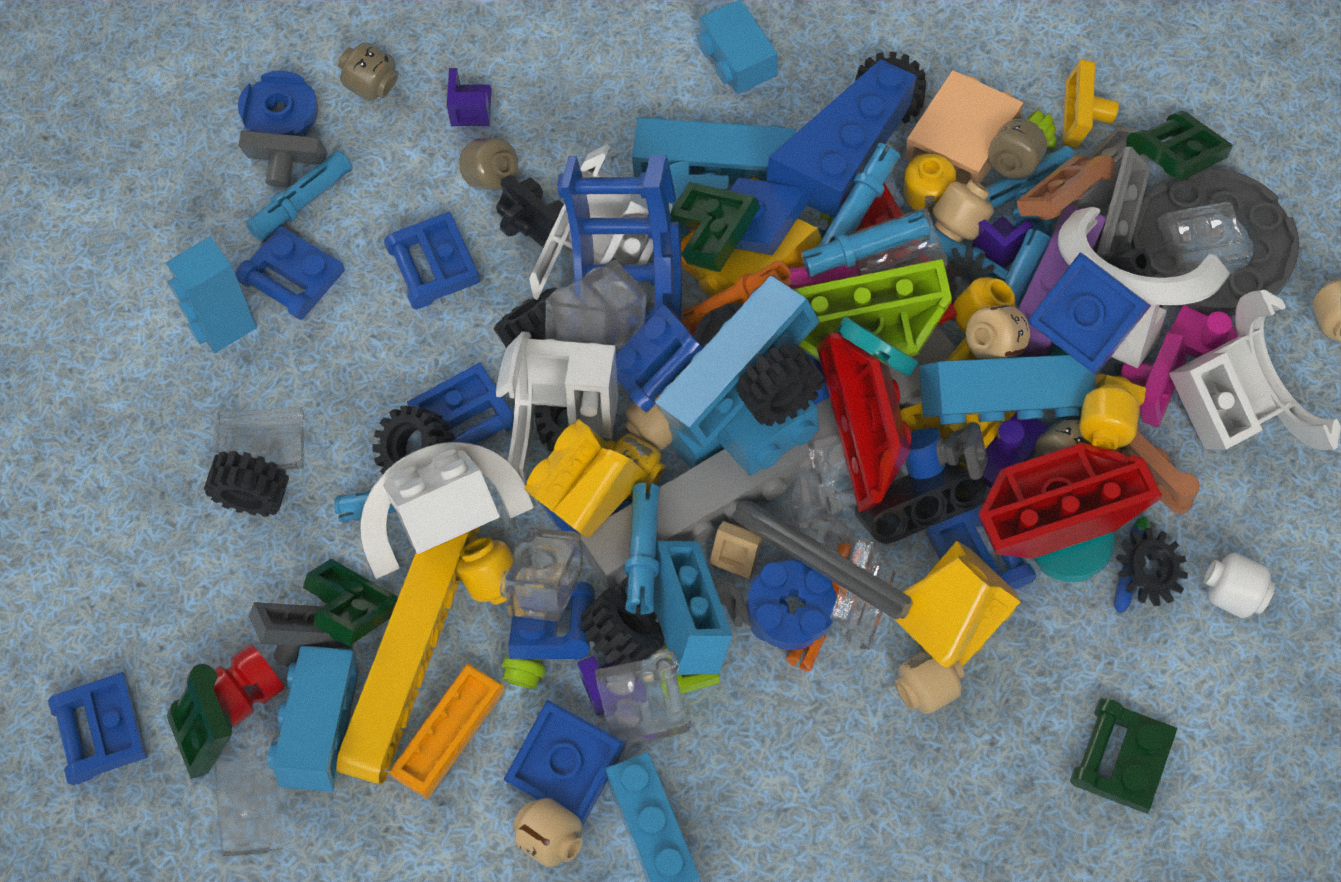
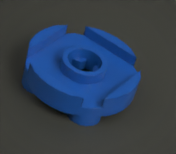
[238,71,318,137]
[747,560,838,650]

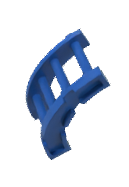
[557,155,682,392]

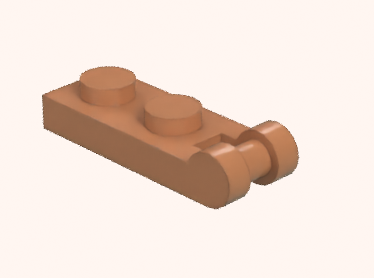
[1016,155,1115,220]
[1114,427,1200,514]

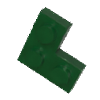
[670,182,760,272]
[303,559,398,646]

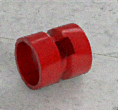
[213,643,285,727]

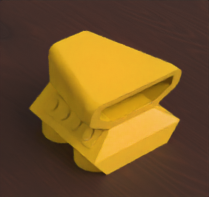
[524,419,647,539]
[894,541,1021,668]

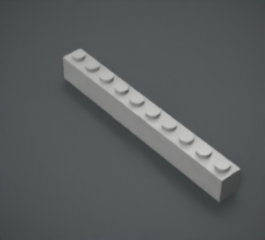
[579,326,956,589]

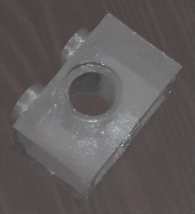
[500,527,584,622]

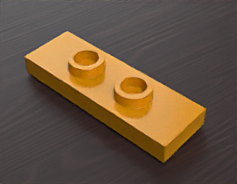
[389,663,505,800]

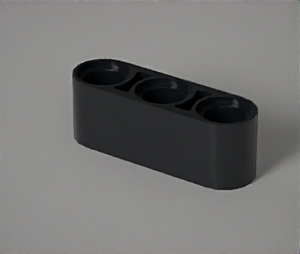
[855,458,986,544]

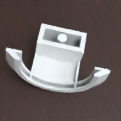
[529,144,673,300]
[1058,207,1230,368]
[1169,290,1341,450]
[496,332,618,484]
[360,442,534,579]

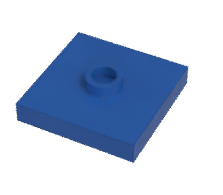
[729,178,811,255]
[1027,252,1151,375]
[503,700,627,825]

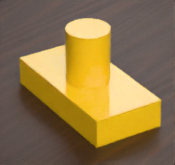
[1062,59,1119,148]

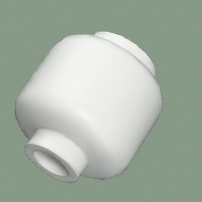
[1204,552,1275,618]

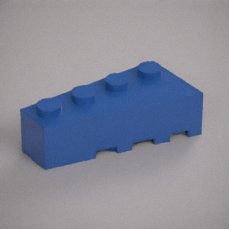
[766,59,917,218]

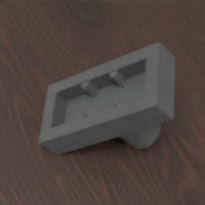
[238,131,327,188]
[249,602,345,667]

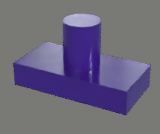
[981,412,1049,488]

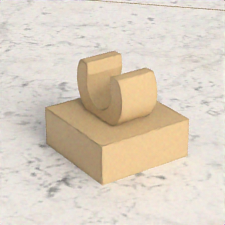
[709,521,763,579]

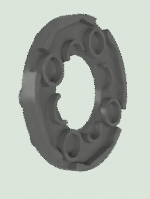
[1131,169,1299,316]

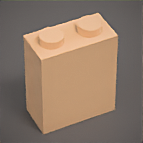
[905,70,1024,184]

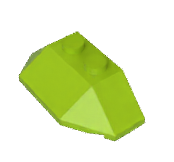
[793,259,952,363]

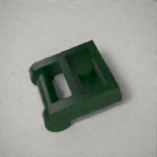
[1126,111,1233,181]
[167,664,232,779]
[1070,698,1178,814]

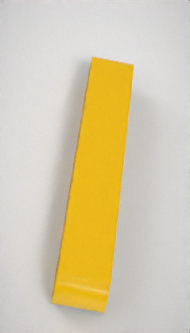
[336,526,481,785]

